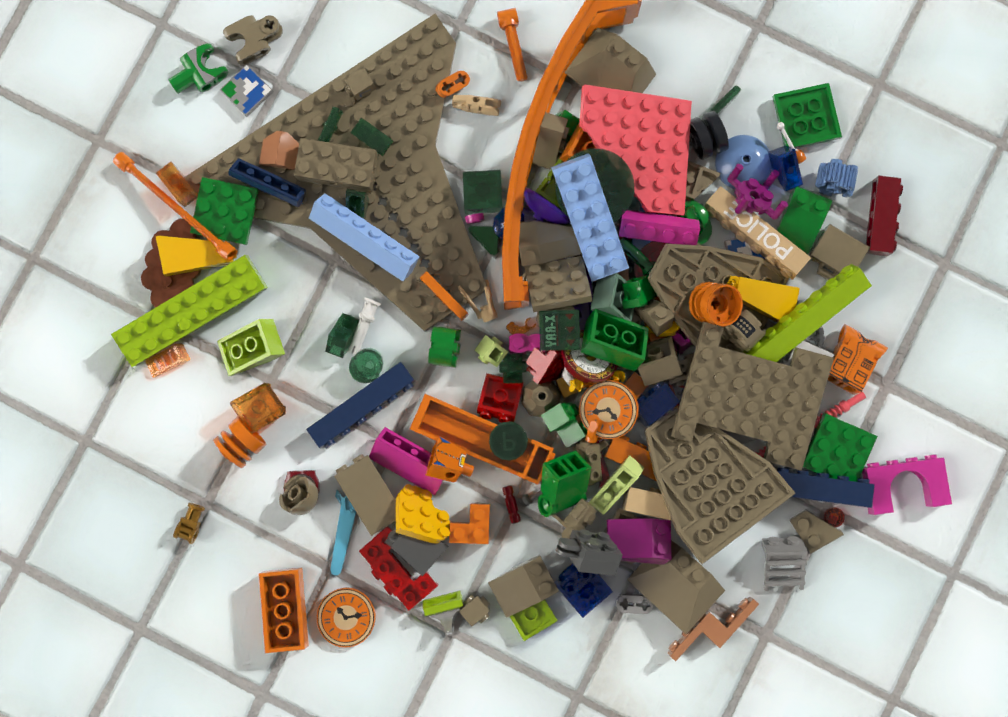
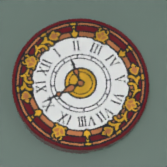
[560,330,617,383]

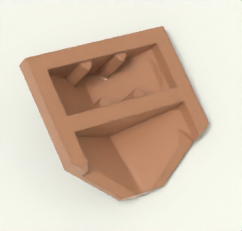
[259,131,299,170]

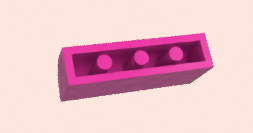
[369,427,444,495]

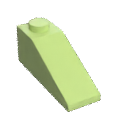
[589,455,644,515]

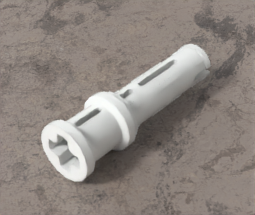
[347,298,381,356]

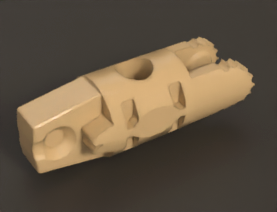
[452,95,501,116]

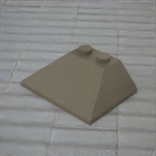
[564,28,656,93]
[627,540,725,634]

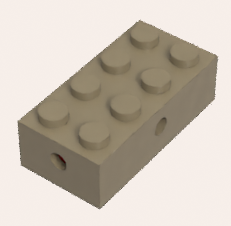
[294,138,379,192]

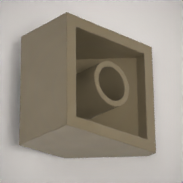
[638,336,682,386]

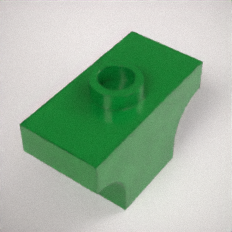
[622,275,657,309]

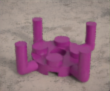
[727,164,788,220]

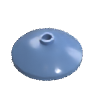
[715,135,772,190]

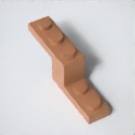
[668,597,759,661]

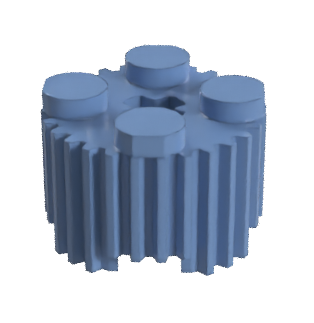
[815,159,858,198]

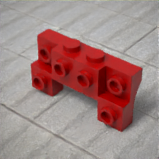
[359,525,439,611]

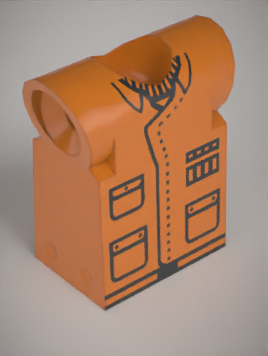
[827,324,888,395]

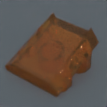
[230,383,286,434]

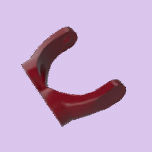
[284,470,320,494]

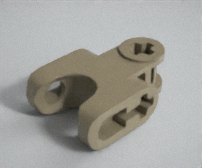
[223,15,283,65]

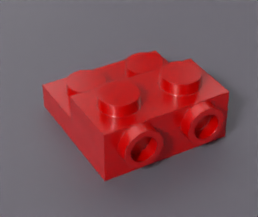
[477,373,524,424]

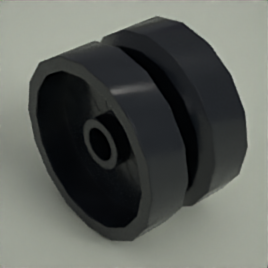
[689,111,729,160]

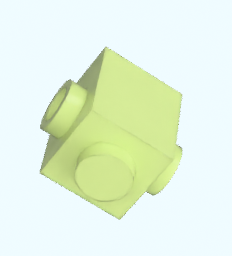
[474,335,508,367]

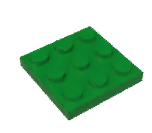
[772,83,842,150]
[190,177,259,245]
[803,413,878,482]

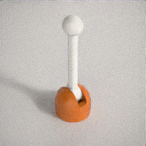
[777,122,806,166]

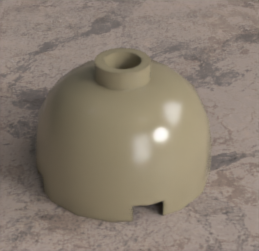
[279,475,319,515]

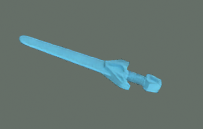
[330,490,356,576]

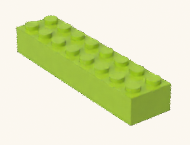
[111,255,268,367]

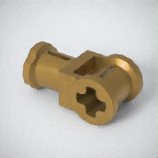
[173,503,205,544]

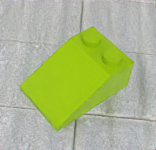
[217,319,285,376]

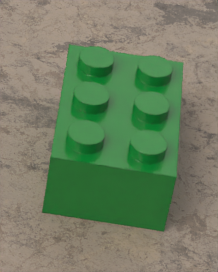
[581,309,649,371]

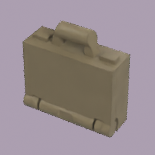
[809,224,870,280]

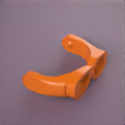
[585,420,602,443]

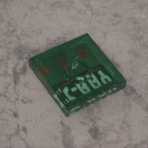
[539,310,580,351]

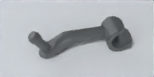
[518,490,542,507]

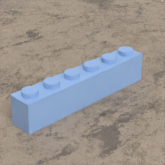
[309,193,419,281]

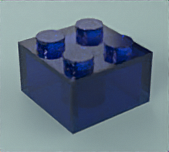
[637,383,680,427]

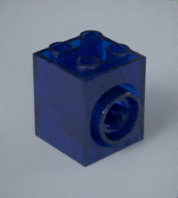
[555,563,613,618]

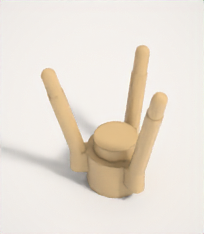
[458,279,498,322]

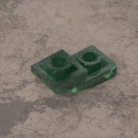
[350,117,393,156]

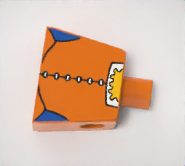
[425,436,474,482]

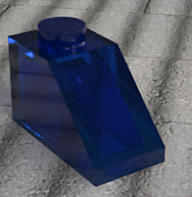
[768,146,803,191]

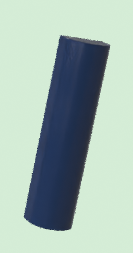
[228,158,306,207]

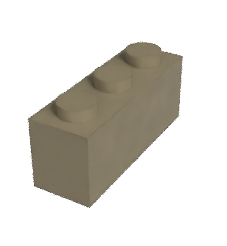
[532,112,569,170]

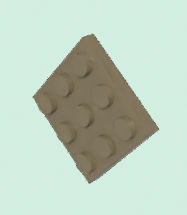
[525,256,592,312]

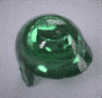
[349,348,384,383]

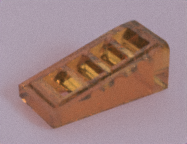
[145,343,190,378]

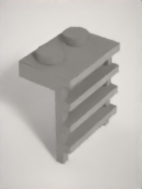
[762,536,807,591]

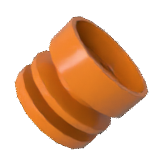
[689,282,743,326]
[213,416,267,468]

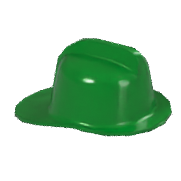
[677,201,712,245]

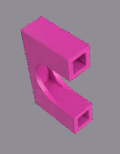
[862,454,952,515]

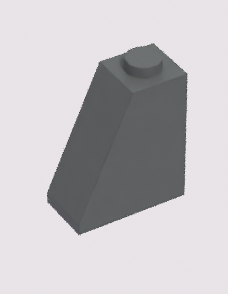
[385,529,449,576]

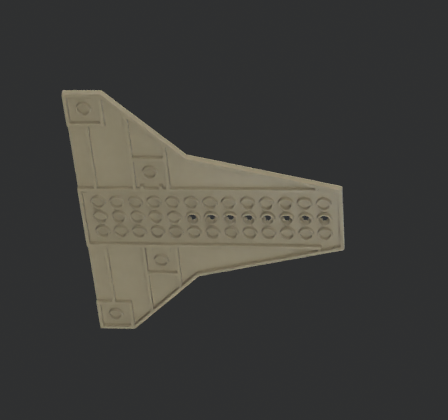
[185,13,486,332]

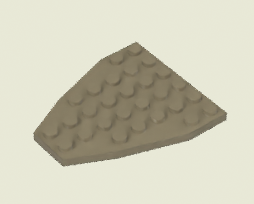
[647,244,789,352]
[645,408,795,564]

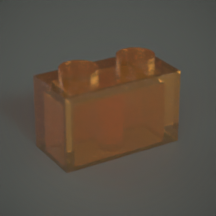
[156,162,198,207]

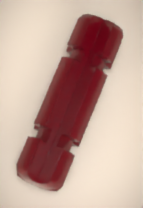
[502,485,521,524]

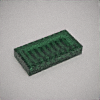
[710,85,742,115]

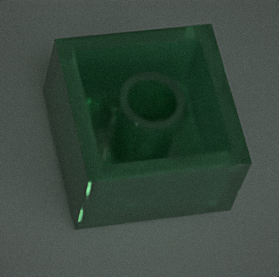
[463,170,503,214]

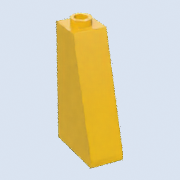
[156,236,237,276]
[727,275,800,323]

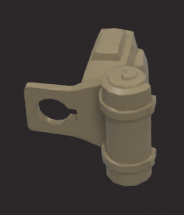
[552,499,597,538]

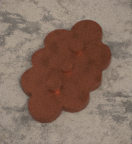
[141,218,201,307]

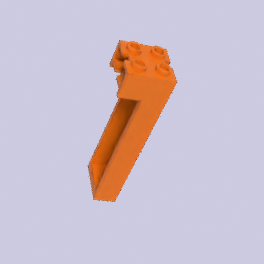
[410,394,555,485]

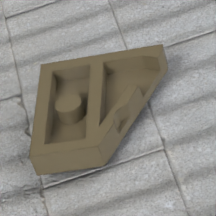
[685,161,720,201]
[789,509,844,553]

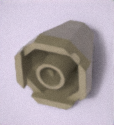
[521,381,562,418]

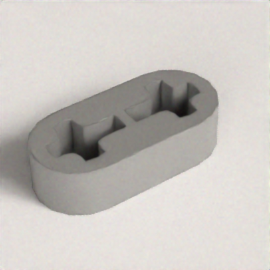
[616,594,654,614]

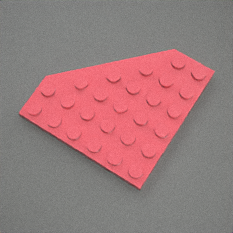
[579,85,692,216]

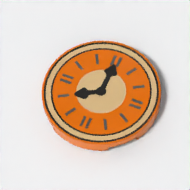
[579,380,639,439]
[317,587,376,647]

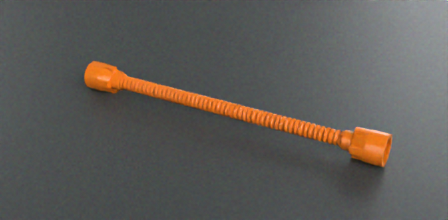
[113,152,237,262]

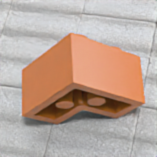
[449,503,490,544]

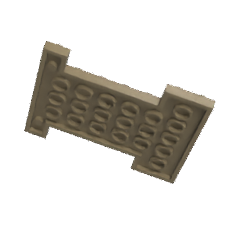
[671,322,834,471]

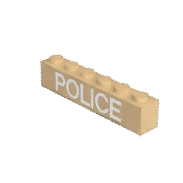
[704,186,811,280]

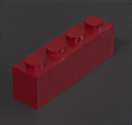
[866,175,903,256]

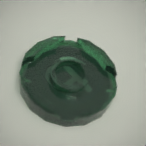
[489,422,528,461]

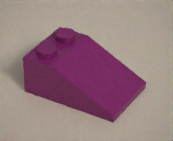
[607,518,671,565]

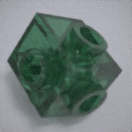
[499,353,527,383]

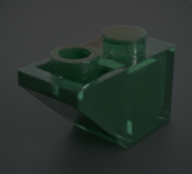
[325,313,360,358]

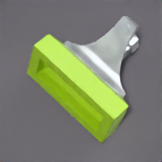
[423,591,463,635]

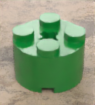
[428,327,461,368]

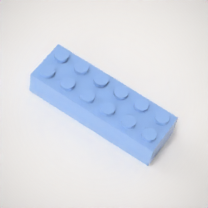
[551,153,629,282]

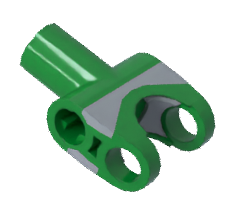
[168,43,229,94]

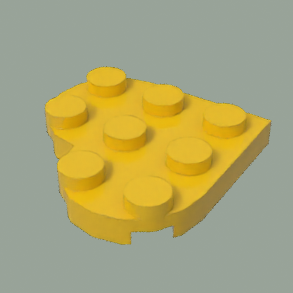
[396,484,450,544]

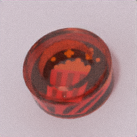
[824,507,845,527]

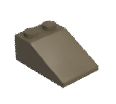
[488,554,559,618]

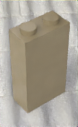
[334,454,396,536]

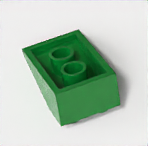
[776,186,833,255]

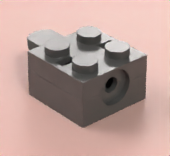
[556,529,623,576]

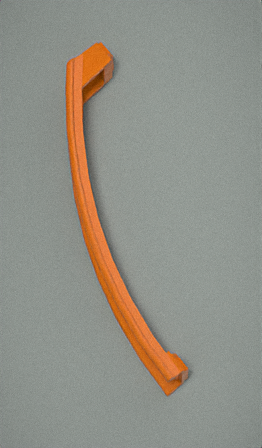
[502,0,642,310]

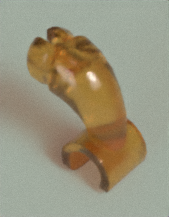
[506,318,536,335]

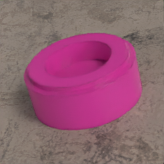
[465,213,485,224]

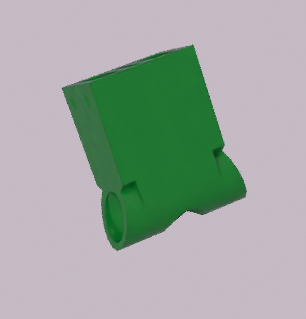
[538,450,592,517]

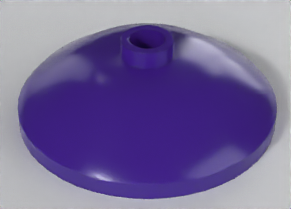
[524,187,571,225]

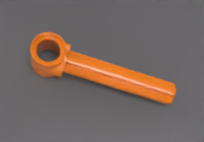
[497,8,528,82]

